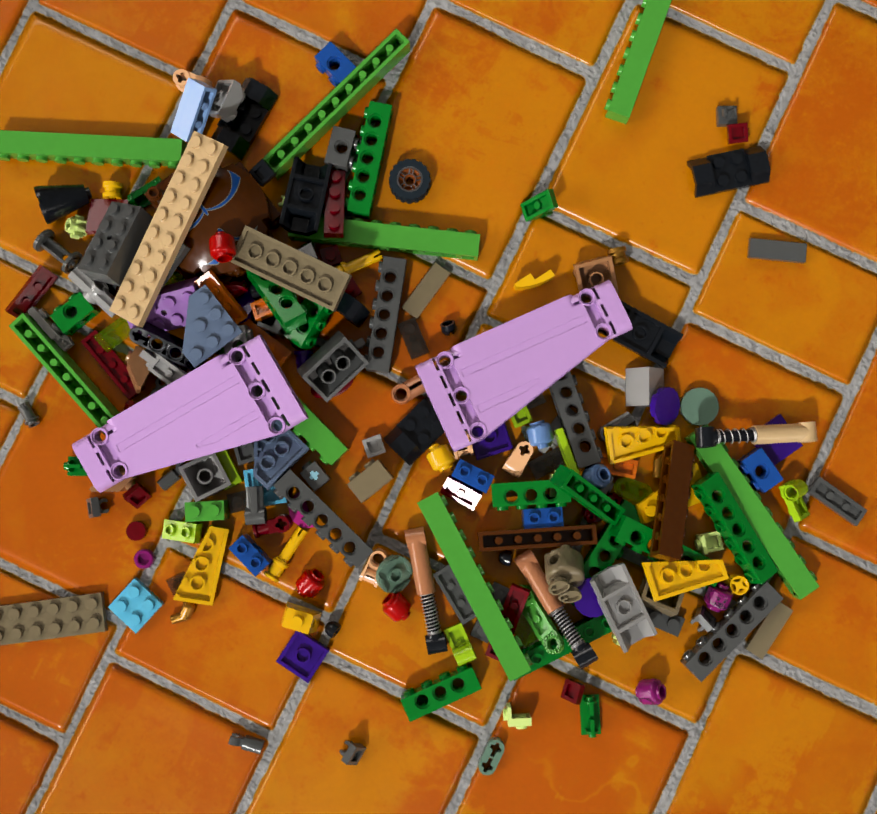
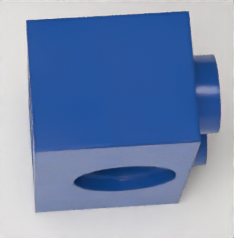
[314,41,356,87]
[737,447,784,493]
[451,459,495,493]
[521,506,564,529]
[228,533,273,577]

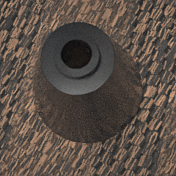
[34,184,92,224]

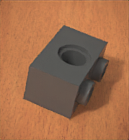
[324,126,359,173]

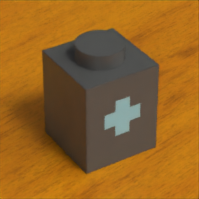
[300,461,331,491]

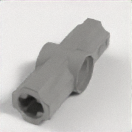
[68,265,116,318]

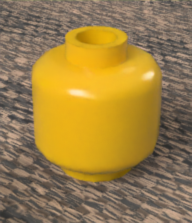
[426,443,455,473]

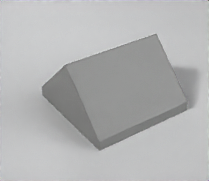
[625,367,664,407]
[178,453,232,502]

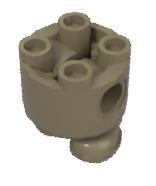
[544,545,585,603]

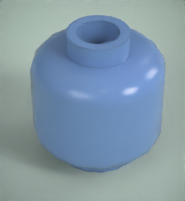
[526,420,554,449]
[582,463,611,490]

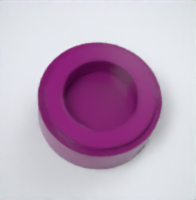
[134,549,155,569]

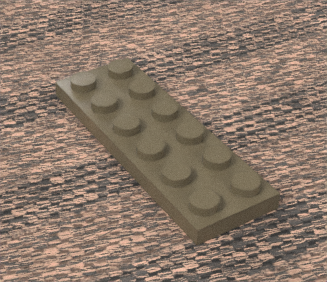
[229,225,352,312]
[0,592,108,646]

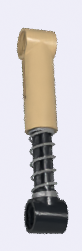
[694,421,818,448]

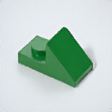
[520,189,559,222]

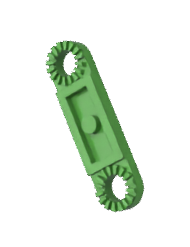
[519,585,564,654]

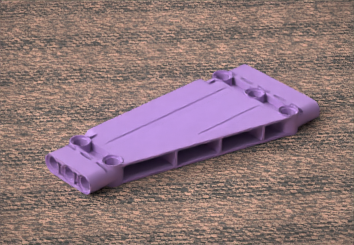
[415,280,633,452]
[72,334,308,493]

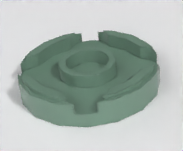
[680,387,719,426]
[376,555,413,593]

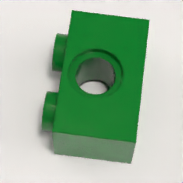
[50,292,100,336]

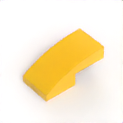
[513,269,555,290]

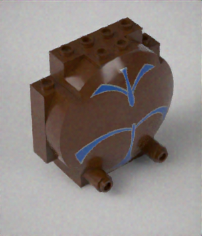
[144,161,281,283]

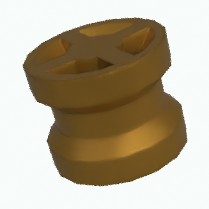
[607,246,629,266]

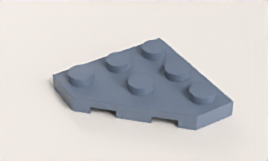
[182,284,243,368]
[253,420,310,490]

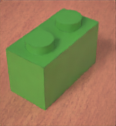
[185,500,229,522]

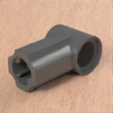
[597,411,636,442]
[244,486,267,525]

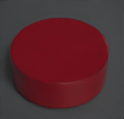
[126,521,147,541]

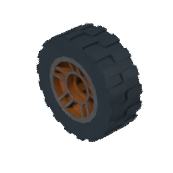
[389,159,431,204]

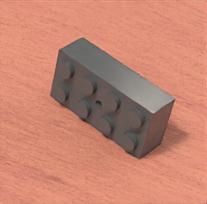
[78,201,153,286]

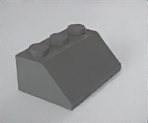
[297,330,369,402]

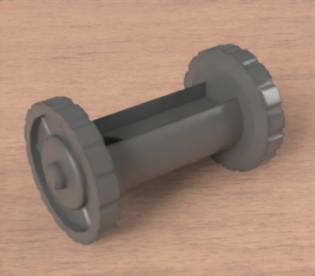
[33,229,83,274]

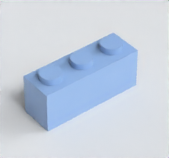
[171,78,217,142]

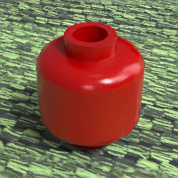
[209,231,237,263]
[296,569,325,598]
[382,592,411,622]

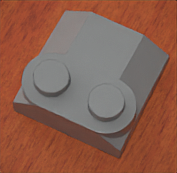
[209,80,245,122]

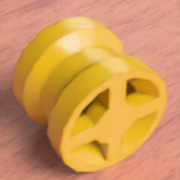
[102,181,123,199]
[725,574,749,595]

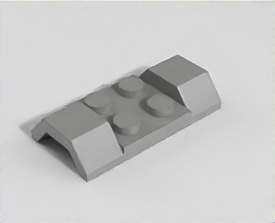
[589,563,658,653]

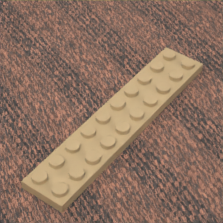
[109,131,228,328]

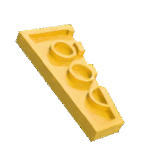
[604,425,681,465]
[635,462,702,524]
[173,525,229,606]
[642,559,729,601]

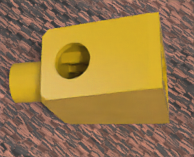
[281,602,322,634]

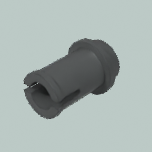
[17,402,40,428]

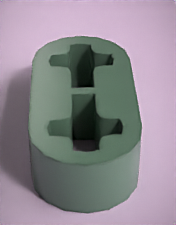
[478,737,505,775]

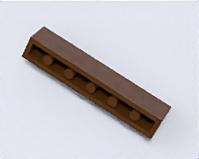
[649,440,695,562]
[478,524,598,552]

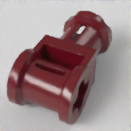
[252,514,293,538]

